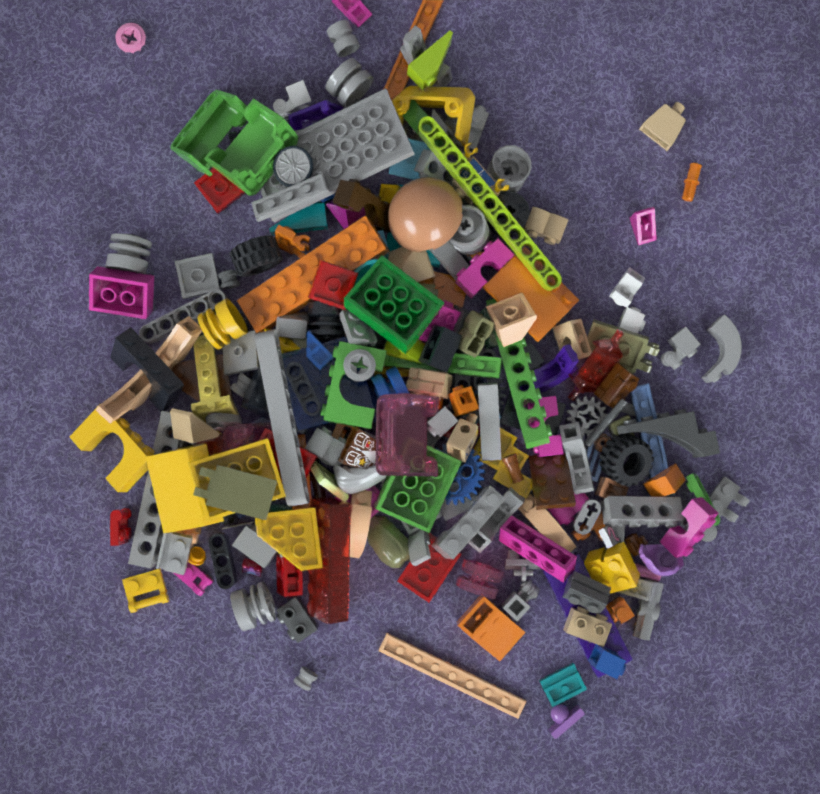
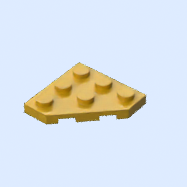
[255,508,323,571]

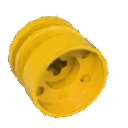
[197,298,248,350]

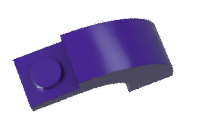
[520,344,579,393]

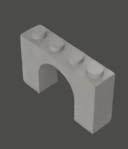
[431,486,506,559]

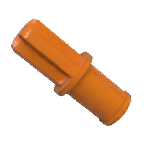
[682,163,702,202]

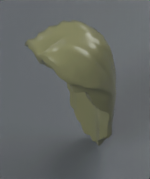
[367,515,410,569]

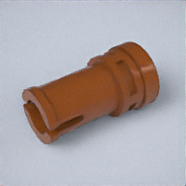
[502,453,524,484]

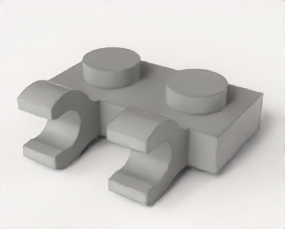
[709,476,750,522]

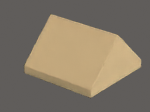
[170,408,219,443]

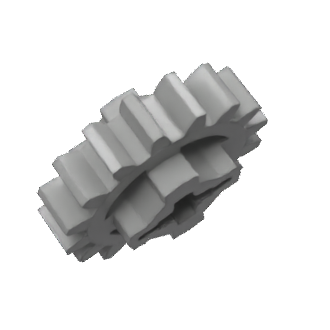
[566,396,608,438]

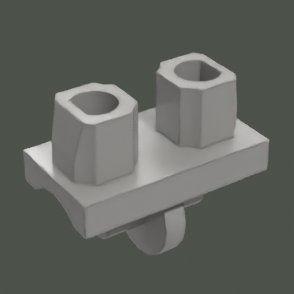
[505,550,540,582]

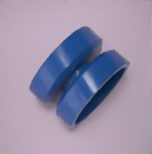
[370,366,413,416]

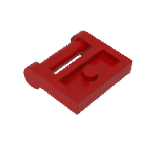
[110,508,132,546]

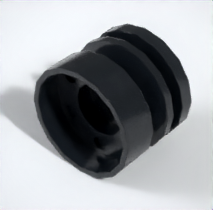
[487,191,530,237]
[307,301,347,341]

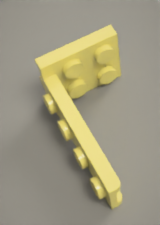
[191,335,239,423]

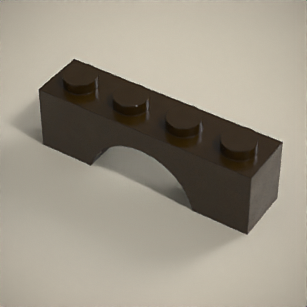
[333,179,391,233]

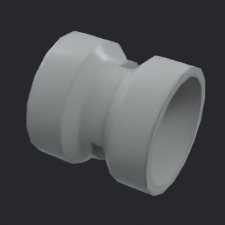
[230,373,251,398]

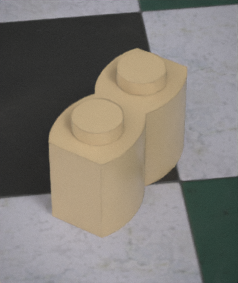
[524,207,568,245]

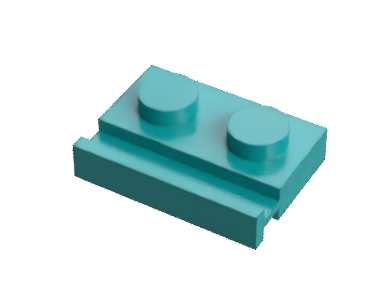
[539,663,587,707]

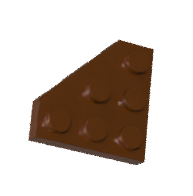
[171,354,235,405]

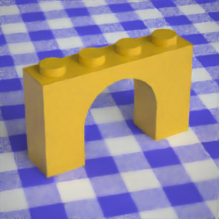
[70,404,155,492]

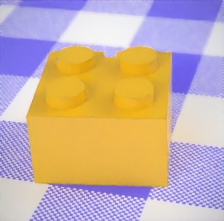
[584,542,640,594]

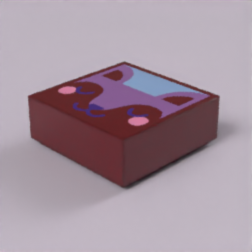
[242,558,263,577]

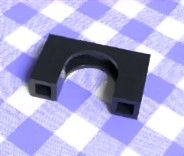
[110,327,184,412]

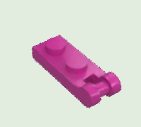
[174,562,214,596]

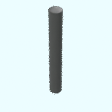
[584,398,628,447]

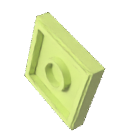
[311,461,349,502]

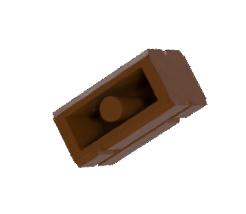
[594,363,640,408]

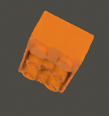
[457,593,526,661]

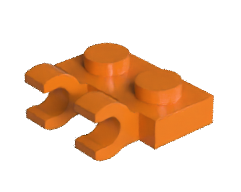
[275,225,310,258]

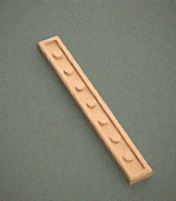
[378,633,526,719]

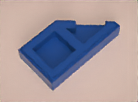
[306,331,334,371]

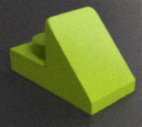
[384,340,425,364]

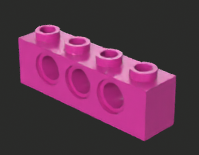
[499,515,577,583]

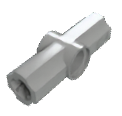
[632,579,664,641]

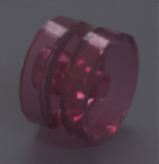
[455,558,504,599]

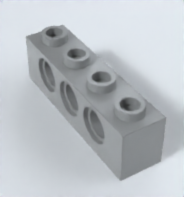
[601,496,684,528]

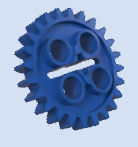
[436,444,486,506]

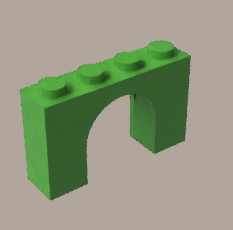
[321,341,386,430]

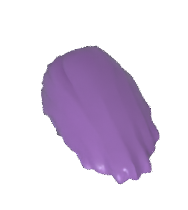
[639,544,684,576]

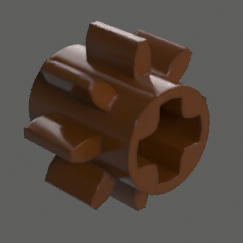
[624,532,648,556]

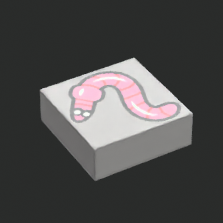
[598,524,620,548]

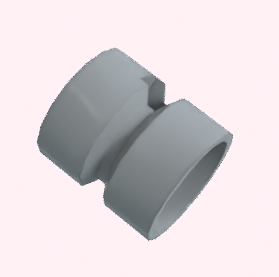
[327,20,360,57]

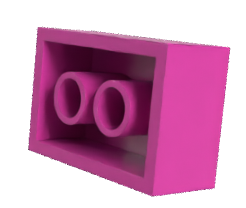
[89,266,154,319]

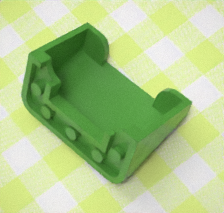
[204,98,298,196]

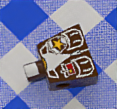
[337,427,389,470]

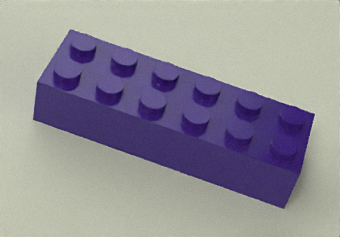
[541,552,633,678]

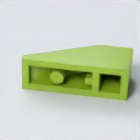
[407,30,453,91]

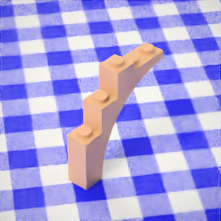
[96,316,202,424]

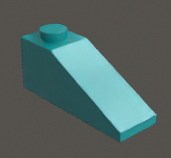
[269,201,328,236]

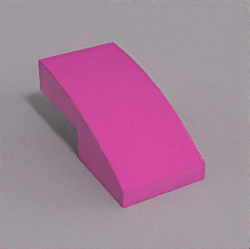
[332,0,372,28]

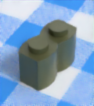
[458,310,494,357]

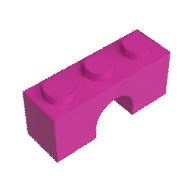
[455,239,514,299]
[528,396,563,457]
[660,497,719,558]

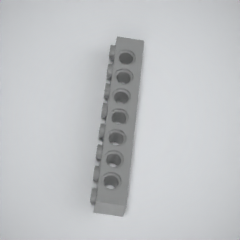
[128,411,186,568]

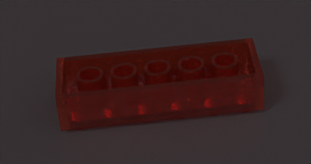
[307,497,351,624]

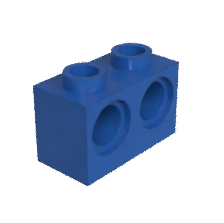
[588,644,626,679]

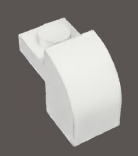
[609,267,645,308]

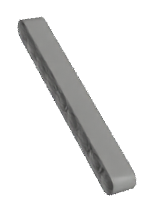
[255,329,309,507]

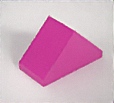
[630,207,656,246]

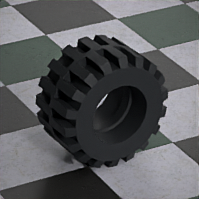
[229,235,283,277]
[600,433,654,487]

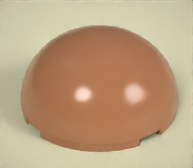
[388,177,463,252]

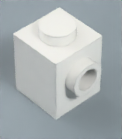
[617,307,646,333]

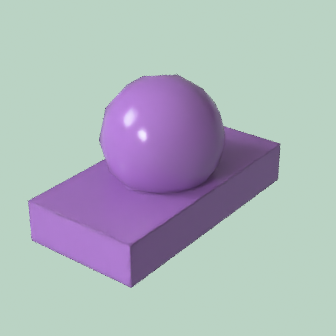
[548,704,585,739]

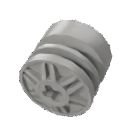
[486,145,532,193]
[105,233,152,274]
[230,581,276,631]

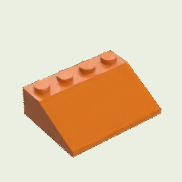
[483,247,579,342]

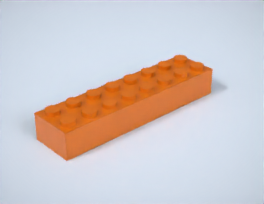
[237,216,390,333]

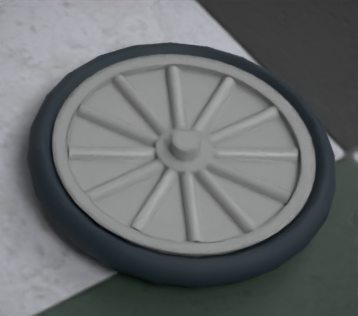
[273,146,313,187]

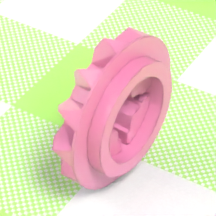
[115,23,147,54]

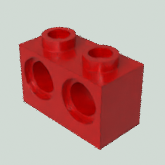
[276,554,303,597]

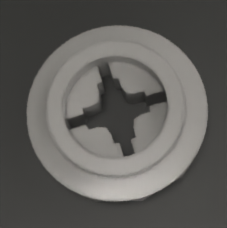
[343,349,376,381]

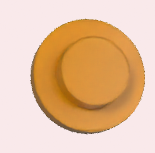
[188,547,206,566]

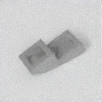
[408,529,431,566]

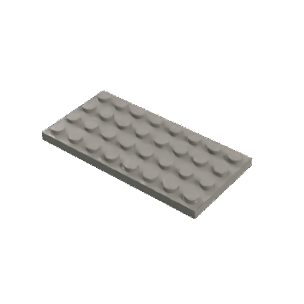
[260,88,415,222]

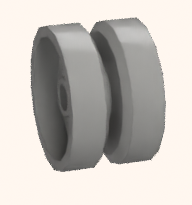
[325,58,374,108]
[449,205,490,255]

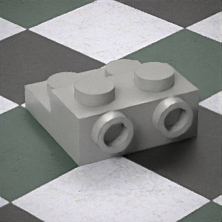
[446,105,489,151]

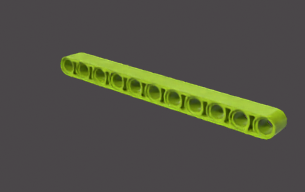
[418,116,562,291]

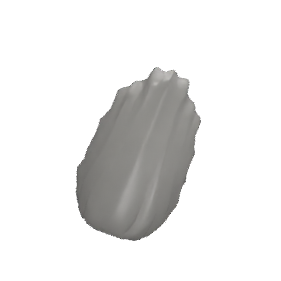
[333,462,396,494]

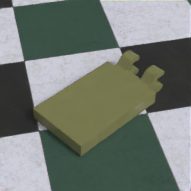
[587,319,660,373]
[193,465,277,520]

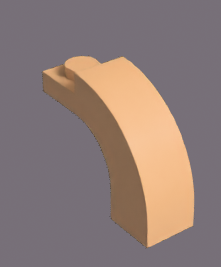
[340,490,372,558]
[518,494,576,552]

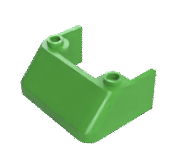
[170,90,247,177]

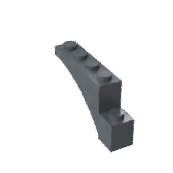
[617,409,720,458]

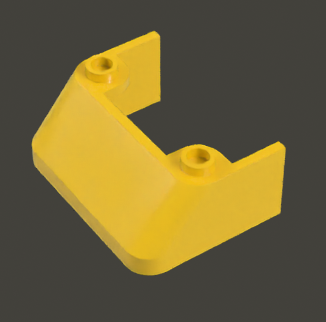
[392,86,475,147]

